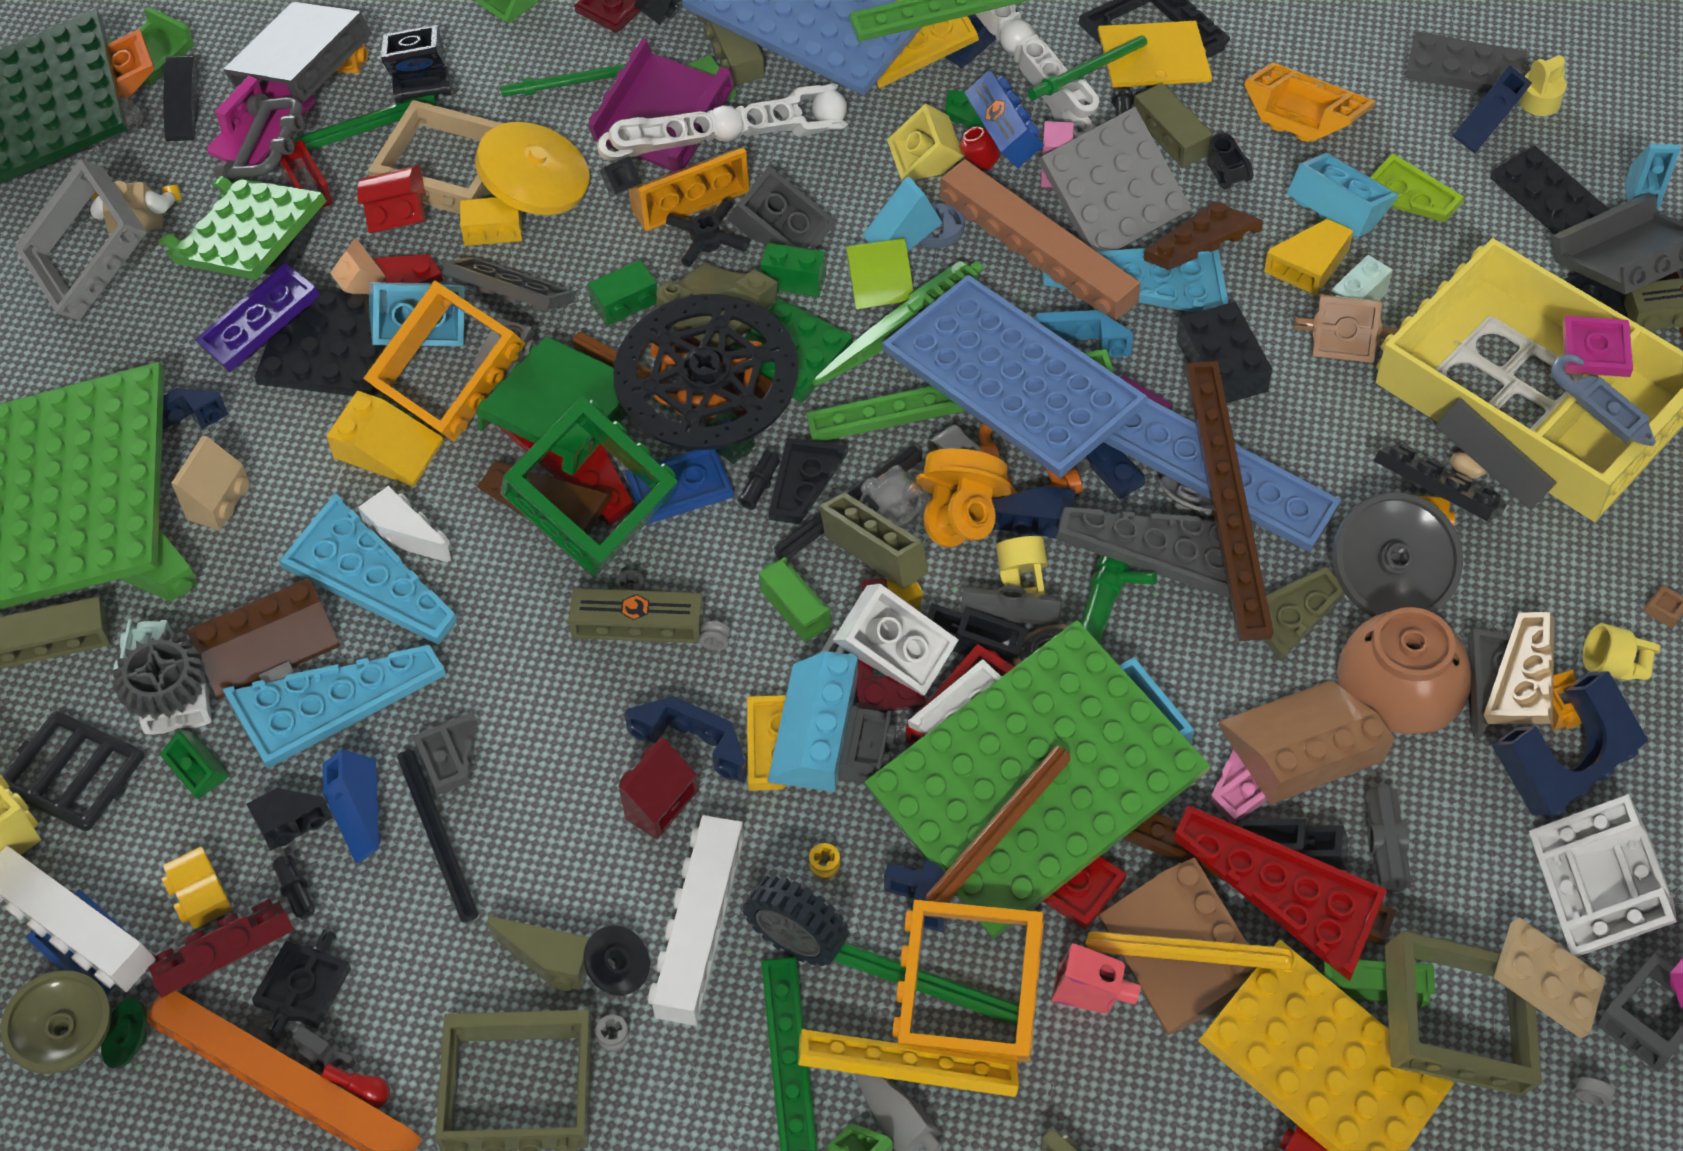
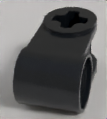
[1207,133,1254,190]

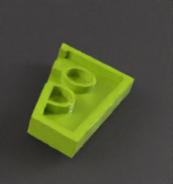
[1370,153,1464,222]

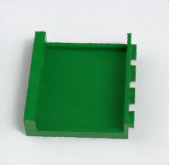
[476,336,637,476]

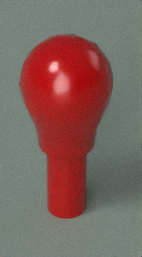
[321,1063,390,1108]

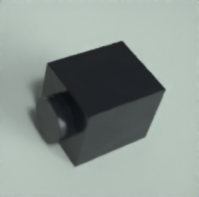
[599,156,642,197]

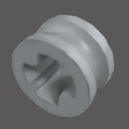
[699,621,730,651]
[595,1014,629,1052]

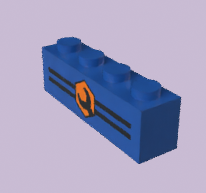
[964,70,1044,168]

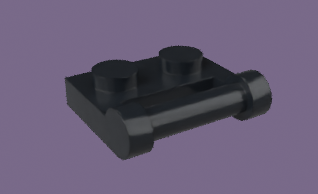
[392,66,451,104]

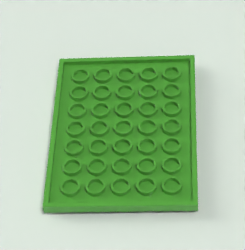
[0,362,165,609]
[864,620,1210,940]

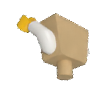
[90,180,182,233]

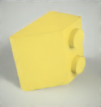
[887,103,963,181]

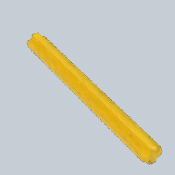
[1086,931,1294,970]

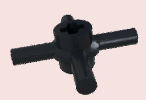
[666,199,749,267]

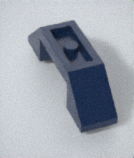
[162,388,228,430]
[624,696,747,783]

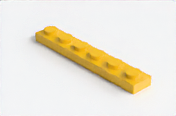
[798,1029,1019,1097]

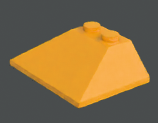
[1244,62,1376,142]

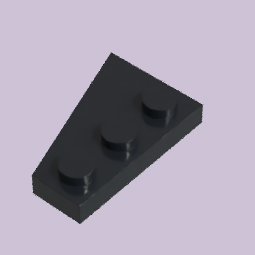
[769,438,848,524]

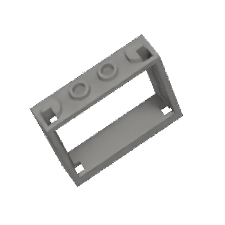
[15,159,147,321]

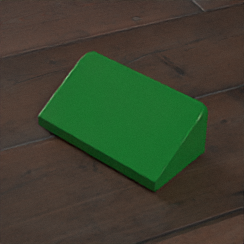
[159,729,230,799]

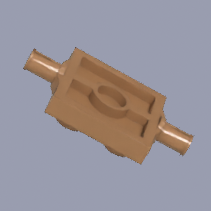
[1294,294,1400,363]

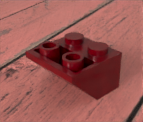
[618,737,699,840]

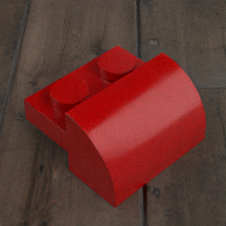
[357,165,426,234]

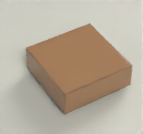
[1644,584,1683,629]

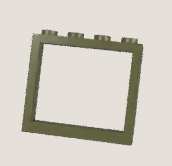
[1385,930,1542,1096]
[435,1010,593,1151]

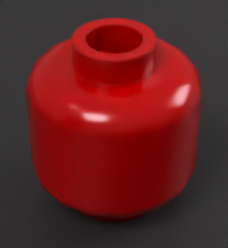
[959,127,1001,171]

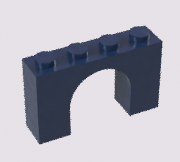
[1492,671,1648,817]

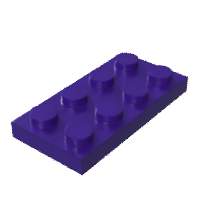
[195,263,321,373]

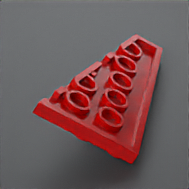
[1173,805,1387,981]

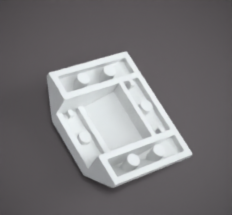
[1529,794,1677,957]

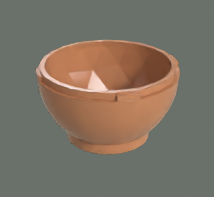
[1337,607,1472,734]

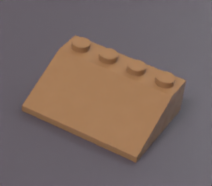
[1218,680,1395,805]
[1099,857,1256,1036]

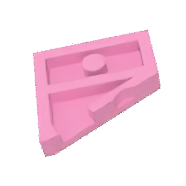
[1210,749,1267,825]

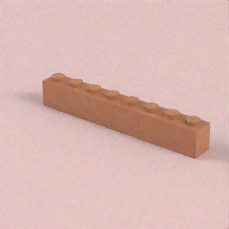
[940,159,1141,321]

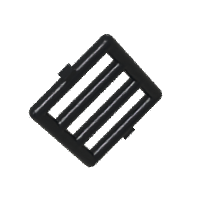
[3,711,145,831]

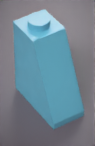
[863,176,942,252]

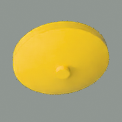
[475,122,590,215]

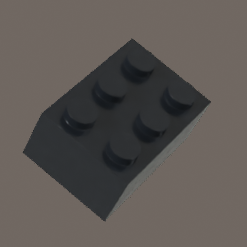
[1176,301,1272,403]

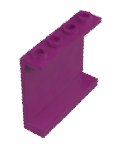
[588,38,735,172]

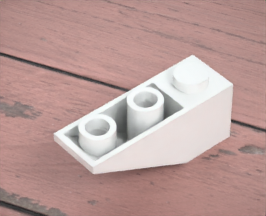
[358,486,451,563]

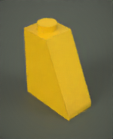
[1264,219,1354,296]

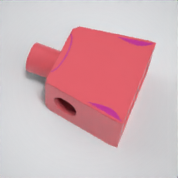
[1051,943,1141,1013]

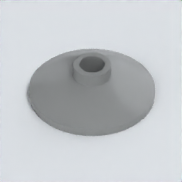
[1160,475,1213,513]

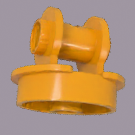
[916,448,1012,548]

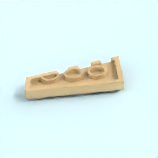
[1483,612,1554,724]

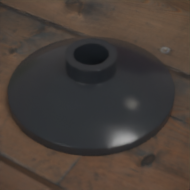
[583,925,650,996]

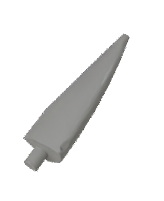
[840,1026,942,1151]

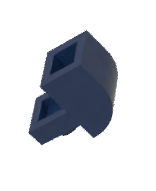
[884,860,951,933]

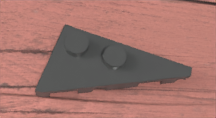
[1468,628,1511,738]

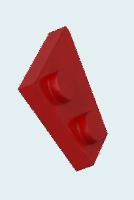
[372,254,443,284]

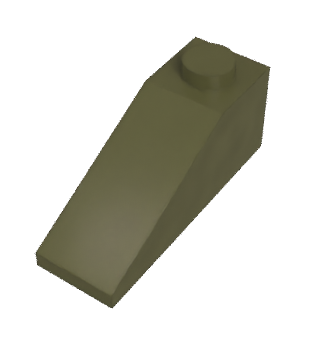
[487,916,590,991]

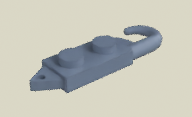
[1551,354,1656,446]

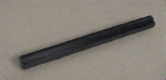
[774,445,922,560]
[397,749,478,923]

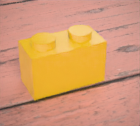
[460,197,523,246]

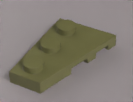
[1264,566,1345,661]

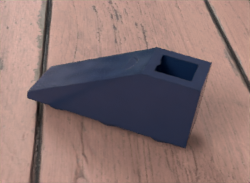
[1453,66,1532,154]
[992,486,1075,539]

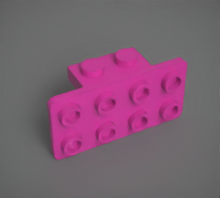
[207,76,315,166]

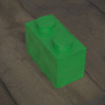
[760,243,826,297]
[587,260,657,326]

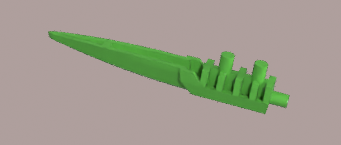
[812,261,984,386]

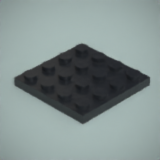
[254,289,387,396]

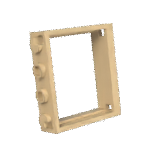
[368,100,503,214]

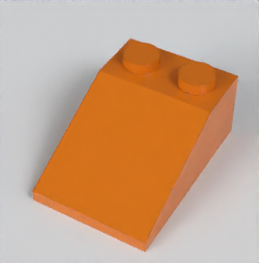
[108,29,155,105]

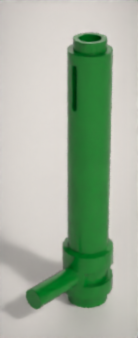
[1080,556,1157,644]

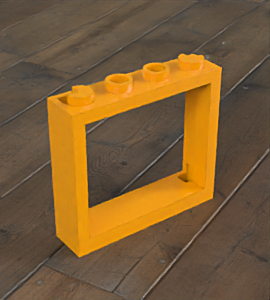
[363,281,526,442]
[892,900,1044,1063]

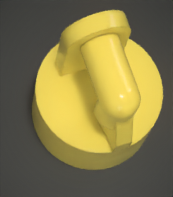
[1519,55,1567,116]
[996,536,1048,595]
[1583,623,1661,681]

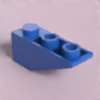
[322,749,380,863]

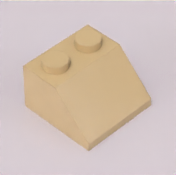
[171,435,250,530]

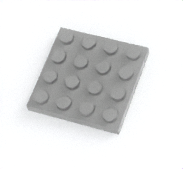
[1037,107,1192,251]

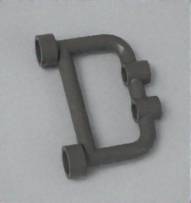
[215,94,305,184]

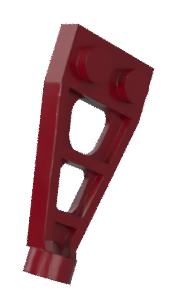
[856,578,926,713]

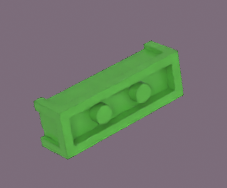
[1320,960,1435,1008]

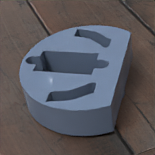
[918,203,965,248]

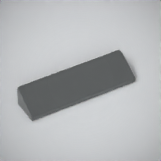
[1436,398,1557,509]

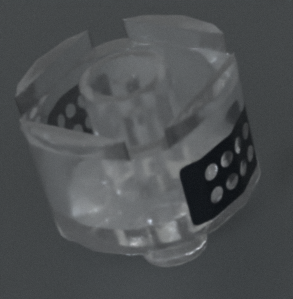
[860,465,931,533]

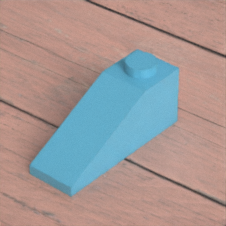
[1625,144,1681,210]

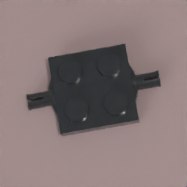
[252,929,351,1039]

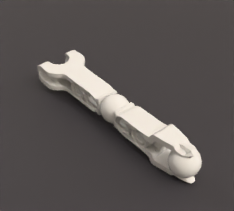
[976,5,1099,139]
[597,83,848,161]

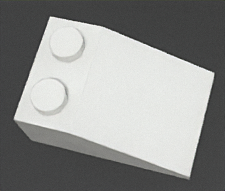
[832,584,958,696]

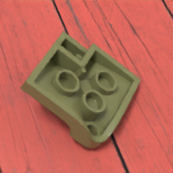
[656,262,778,348]

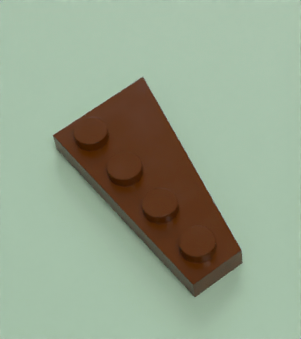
[1144,202,1263,270]

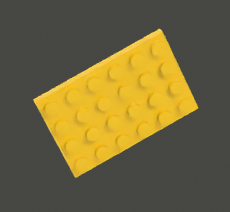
[1198,939,1454,1151]

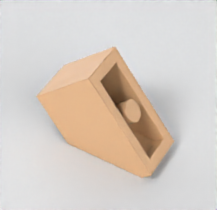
[330,239,385,295]

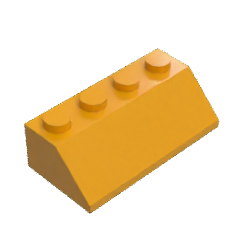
[628,148,749,232]

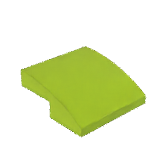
[845,237,913,309]

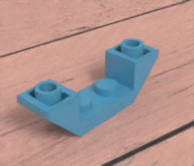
[1033,310,1133,358]

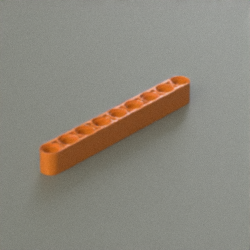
[146,991,422,1151]

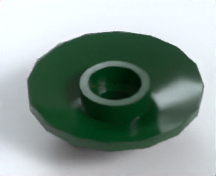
[101,998,147,1069]

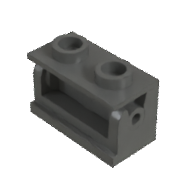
[840,705,897,784]

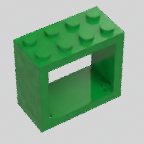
[500,396,678,578]

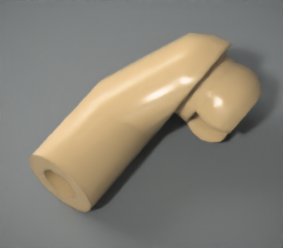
[1450,452,1488,479]

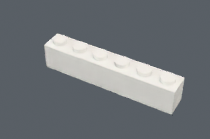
[648,815,745,1026]
[0,846,156,992]

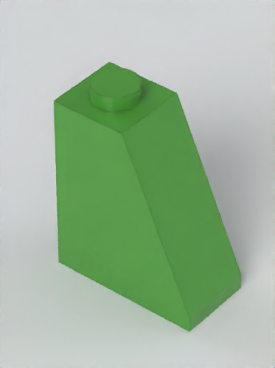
[120,529,198,602]

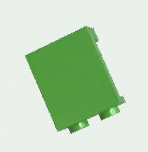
[107,7,194,86]

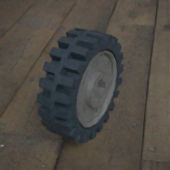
[743,875,849,966]

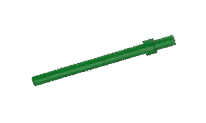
[1028,35,1147,100]
[500,64,626,97]

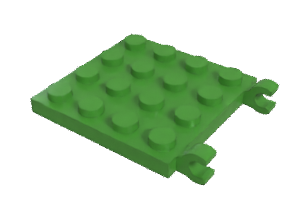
[159,176,326,280]

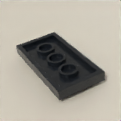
[1490,146,1610,234]
[1374,443,1507,522]

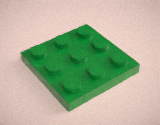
[733,298,853,403]

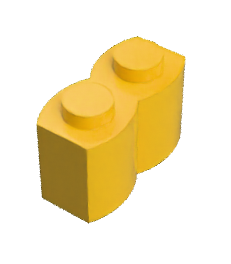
[161,846,233,930]

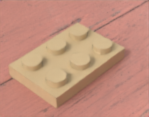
[1493,917,1606,1039]

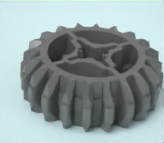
[113,633,206,721]

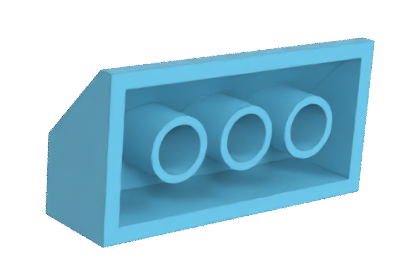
[768,651,858,792]

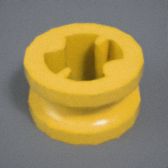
[809,843,840,879]

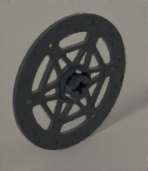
[613,294,798,450]

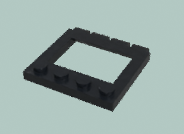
[1078,0,1230,88]

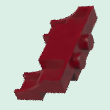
[148,899,295,999]

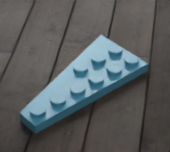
[1041,248,1229,313]
[279,492,457,645]
[222,645,446,769]

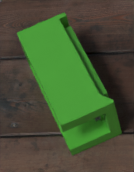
[758,557,831,643]

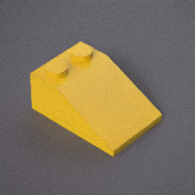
[326,390,444,487]

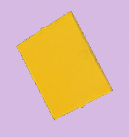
[1098,21,1212,87]

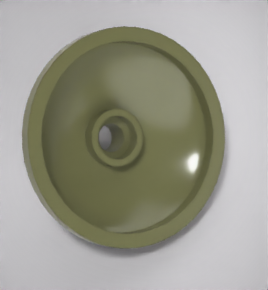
[0,970,111,1074]

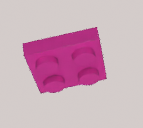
[1562,316,1633,377]

